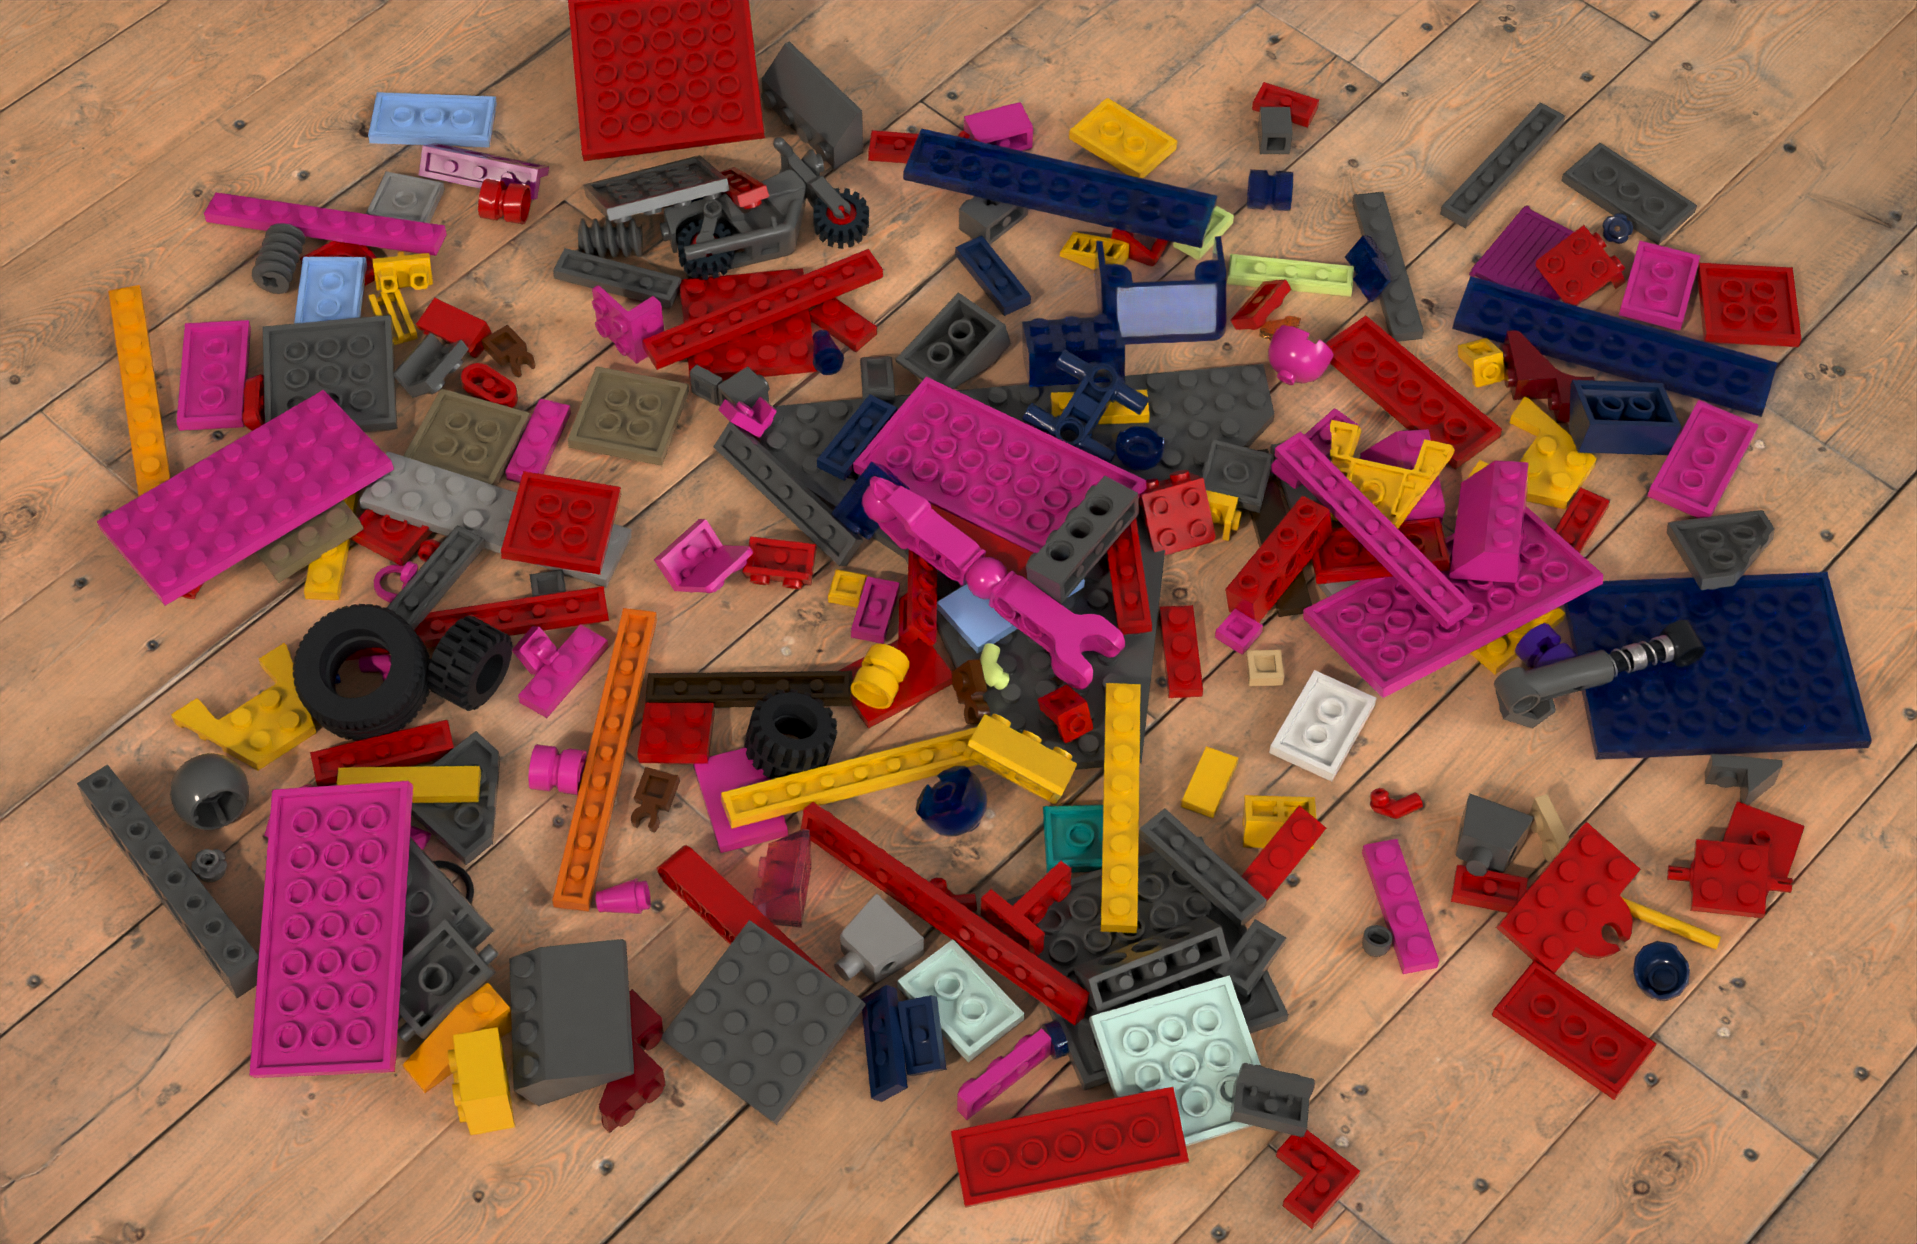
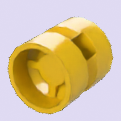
[851,643,909,709]

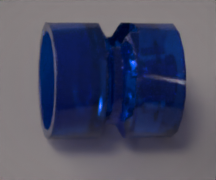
[1247,169,1293,211]

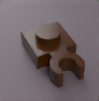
[482,325,535,377]
[951,659,990,724]
[631,767,680,833]

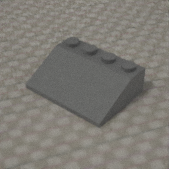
[509,939,634,1106]

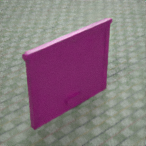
[1469,205,1574,314]

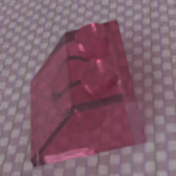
[752,829,812,928]

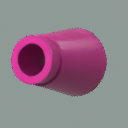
[596,878,651,914]

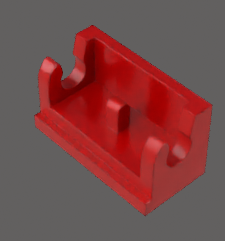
[416,297,492,358]

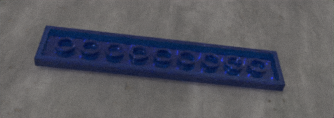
[903,128,1217,248]
[1452,276,1778,417]

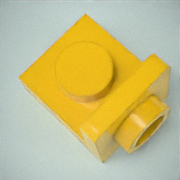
[1458,338,1504,388]
[1206,490,1242,541]

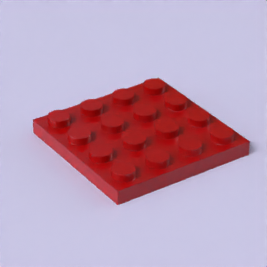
[680,268,817,384]

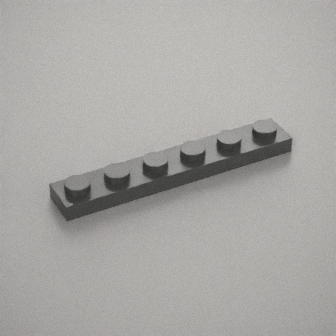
[1440,102,1565,229]
[1352,192,1424,342]
[713,421,863,566]

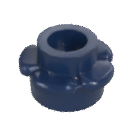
[1602,213,1633,244]

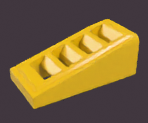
[1059,232,1129,278]

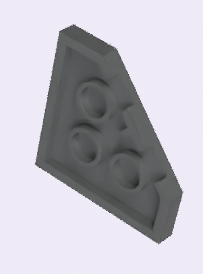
[1667,510,1775,590]
[411,731,500,865]

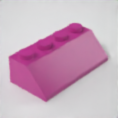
[1449,461,1528,583]

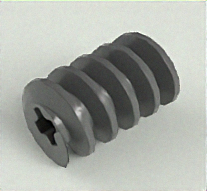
[578,218,643,258]
[251,223,306,294]

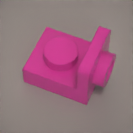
[718,397,776,438]

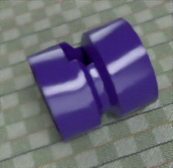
[1515,623,1578,668]

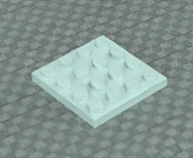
[1089,975,1261,1146]

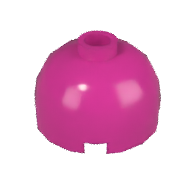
[1268,325,1334,385]

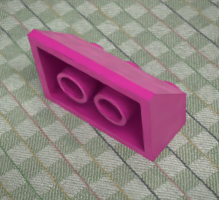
[1360,429,1445,524]

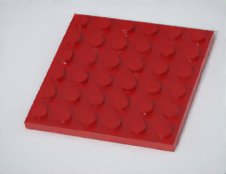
[568,0,765,161]

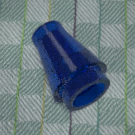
[812,330,844,375]

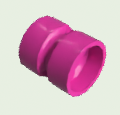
[528,744,587,795]

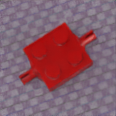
[1667,839,1793,919]

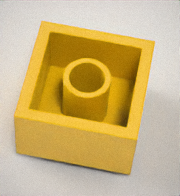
[448,1027,515,1135]

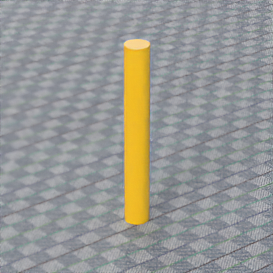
[1622,897,1721,950]

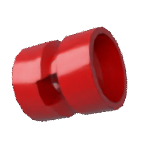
[478,179,531,225]

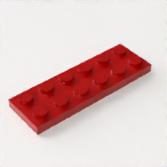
[1325,315,1502,470]
[951,1087,1189,1208]

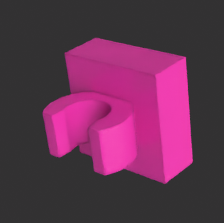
[512,627,559,675]

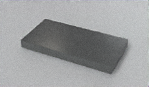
[1561,143,1697,245]

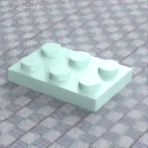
[897,939,1025,1063]

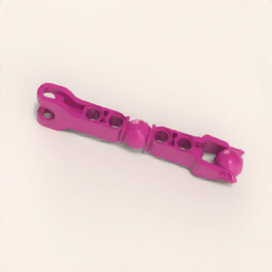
[862,476,1125,690]

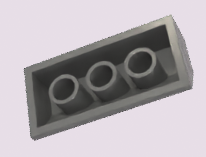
[761,41,863,169]

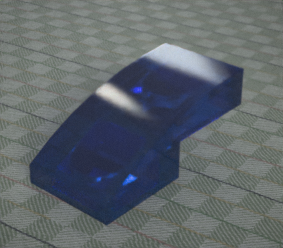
[1345,235,1392,302]

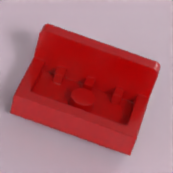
[742,536,817,589]

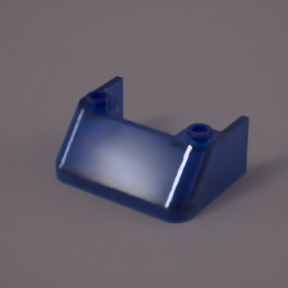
[1094,236,1227,345]

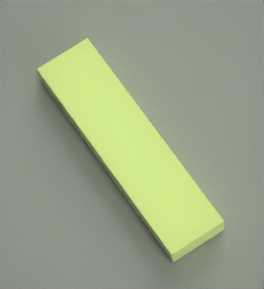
[1227,254,1354,297]

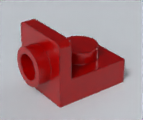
[1038,684,1093,743]

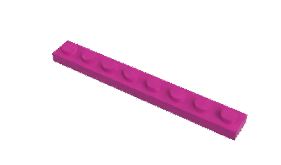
[204,192,447,256]
[1275,431,1473,629]

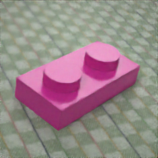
[851,576,900,644]

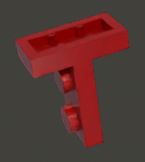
[980,860,1072,956]

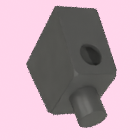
[1455,794,1533,876]

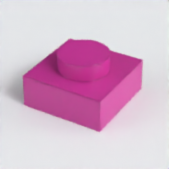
[1215,609,1263,655]

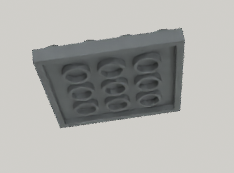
[583,155,730,223]
[263,315,398,432]
[661,920,866,1125]

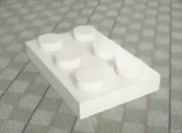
[1269,670,1377,782]

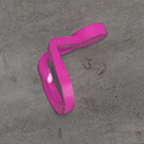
[374,561,418,603]

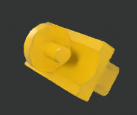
[373,251,433,293]

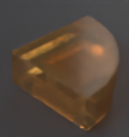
[1259,316,1301,341]

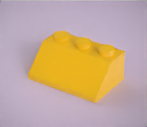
[963,713,1077,805]

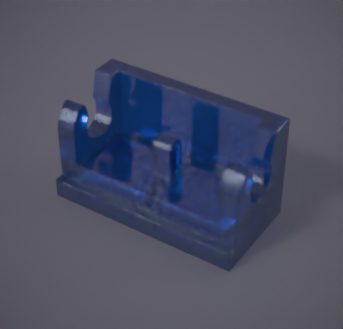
[832,462,910,540]

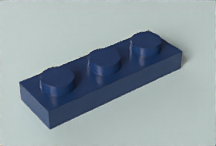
[955,235,1031,316]
[817,394,897,481]
[861,985,908,1102]

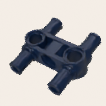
[1022,349,1149,463]

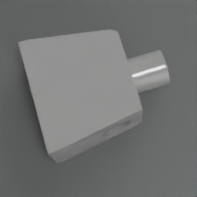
[834,894,924,983]

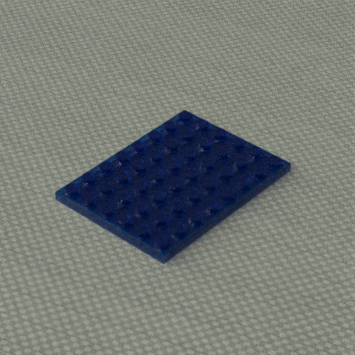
[1564,572,1872,760]

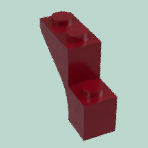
[1499,330,1595,423]
[599,989,666,1133]

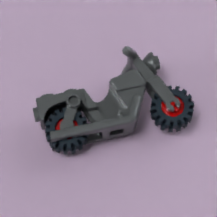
[660,137,869,280]

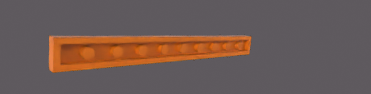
[552,608,657,912]

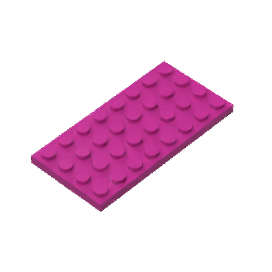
[853,377,1146,553]
[97,390,394,606]
[1303,506,1603,698]
[249,781,413,1078]

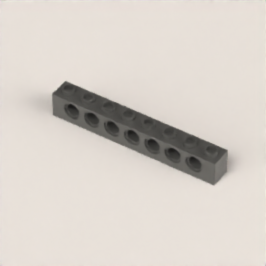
[77,764,259,998]

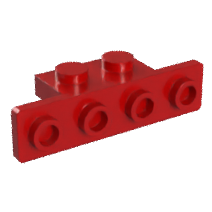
[898,550,937,647]

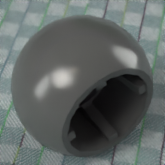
[170,753,249,830]

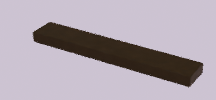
[1249,449,1312,617]
[645,671,853,708]

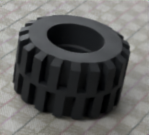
[427,616,513,711]
[744,689,837,778]

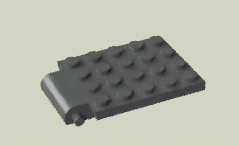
[398,837,499,1042]

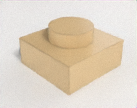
[1246,650,1284,686]

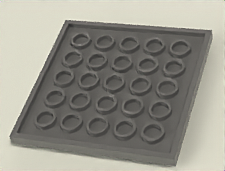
[1006,836,1289,1091]

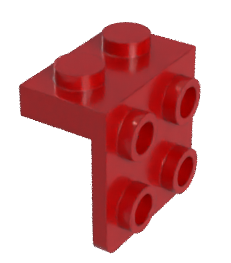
[1536,225,1626,308]
[1138,470,1216,556]

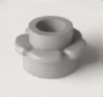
[191,849,227,882]

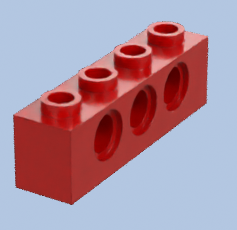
[1225,495,1333,623]

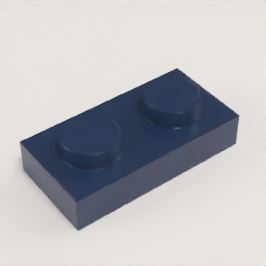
[898,995,947,1076]

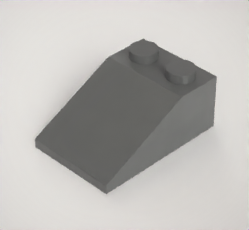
[895,292,1011,389]

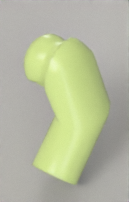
[980,643,1010,690]

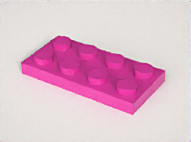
[176,320,251,431]
[1647,400,1759,518]

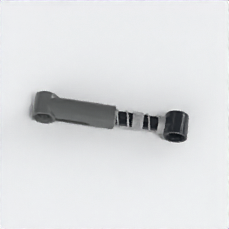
[1494,620,1706,716]

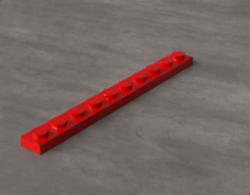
[800,802,1090,1025]

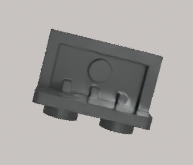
[393,333,469,398]
[1230,1063,1315,1137]

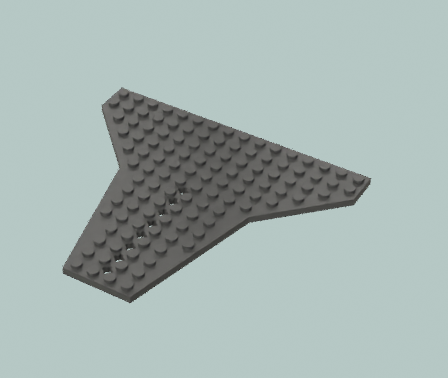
[760,364,1274,770]

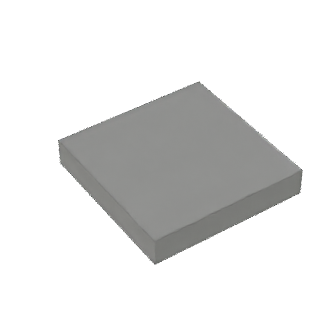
[366,171,445,223]

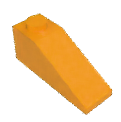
[403,983,512,1093]

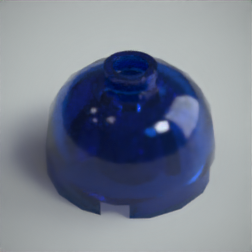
[915,766,988,837]

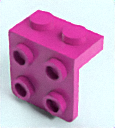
[592,285,664,364]
[654,519,753,593]

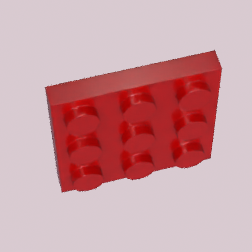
[1697,263,1802,347]
[501,471,621,575]

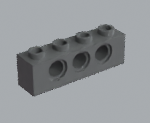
[1026,476,1139,604]
[1073,916,1231,1012]

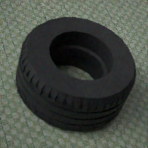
[293,604,431,741]

